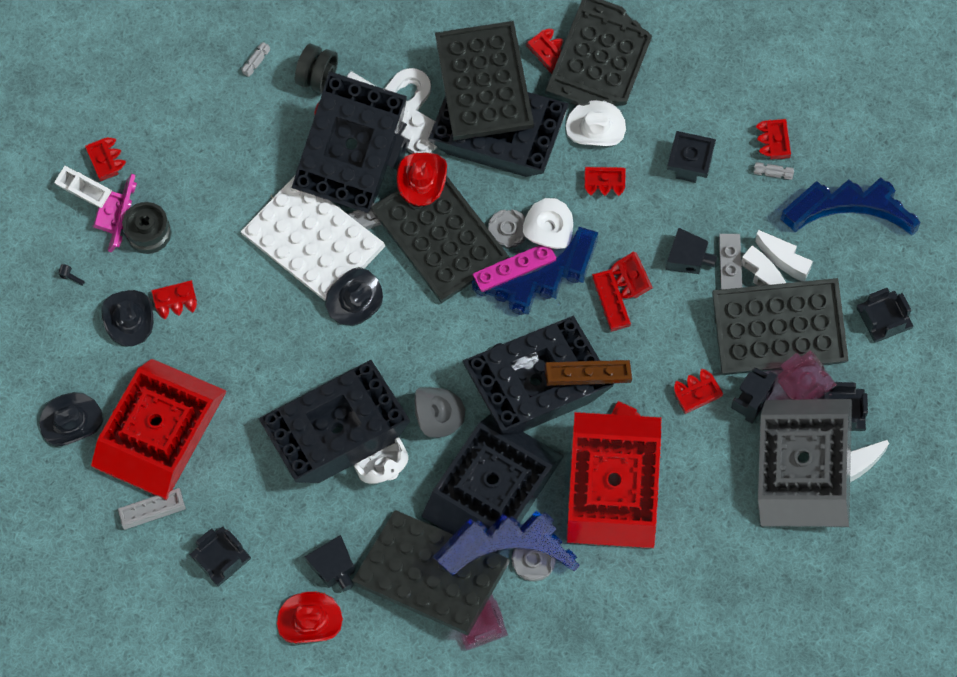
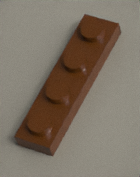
[545,360,632,385]

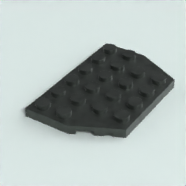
[545,0,652,106]

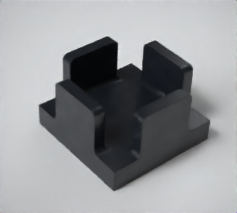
[667,131,716,183]
[856,288,914,343]
[731,367,778,424]
[821,382,868,431]
[189,526,251,587]

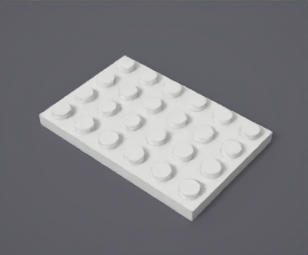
[241,176,385,301]

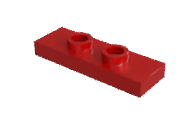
[592,269,631,332]

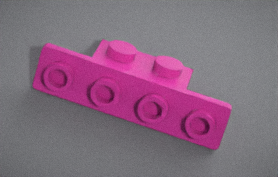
[93,174,137,252]
[473,245,556,292]

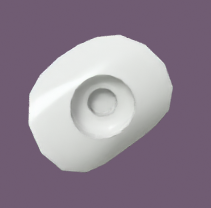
[566,100,626,146]
[523,198,573,249]

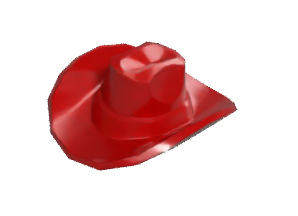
[397,152,447,207]
[277,591,343,643]

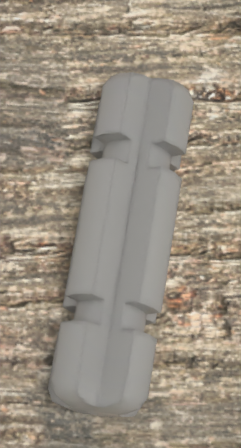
[241,42,270,77]
[754,162,794,180]

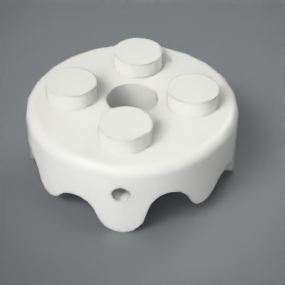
[354,437,409,484]

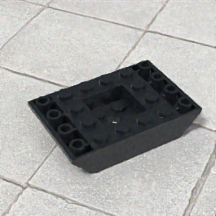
[291,71,407,213]
[428,92,569,177]
[462,315,614,434]
[258,360,410,483]
[422,414,564,554]

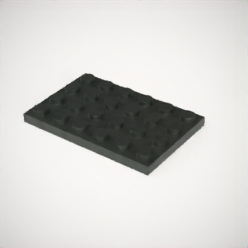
[435,21,534,140]
[371,175,509,303]
[712,278,849,374]
[352,510,510,636]

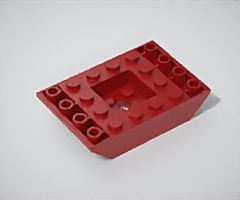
[91,359,226,500]
[567,412,662,548]

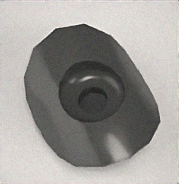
[414,387,466,438]

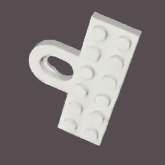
[347,68,437,154]

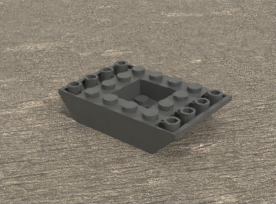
[758,399,852,527]

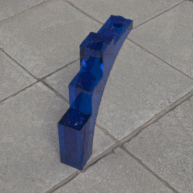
[781,177,921,235]
[472,227,598,315]
[433,511,580,576]

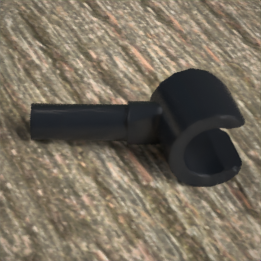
[59,264,85,286]

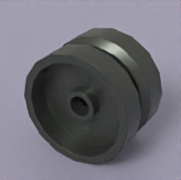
[295,43,338,93]
[122,202,172,254]

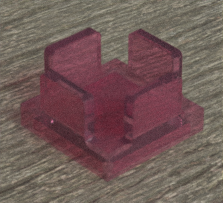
[777,350,837,400]
[459,594,508,651]

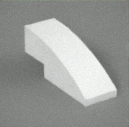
[54,166,112,208]
[755,230,813,282]
[741,246,786,286]
[850,440,889,482]

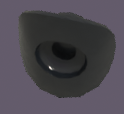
[325,267,383,326]
[101,290,154,346]
[39,392,103,447]

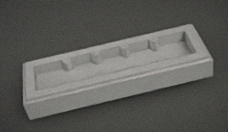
[719,234,742,289]
[118,488,186,530]

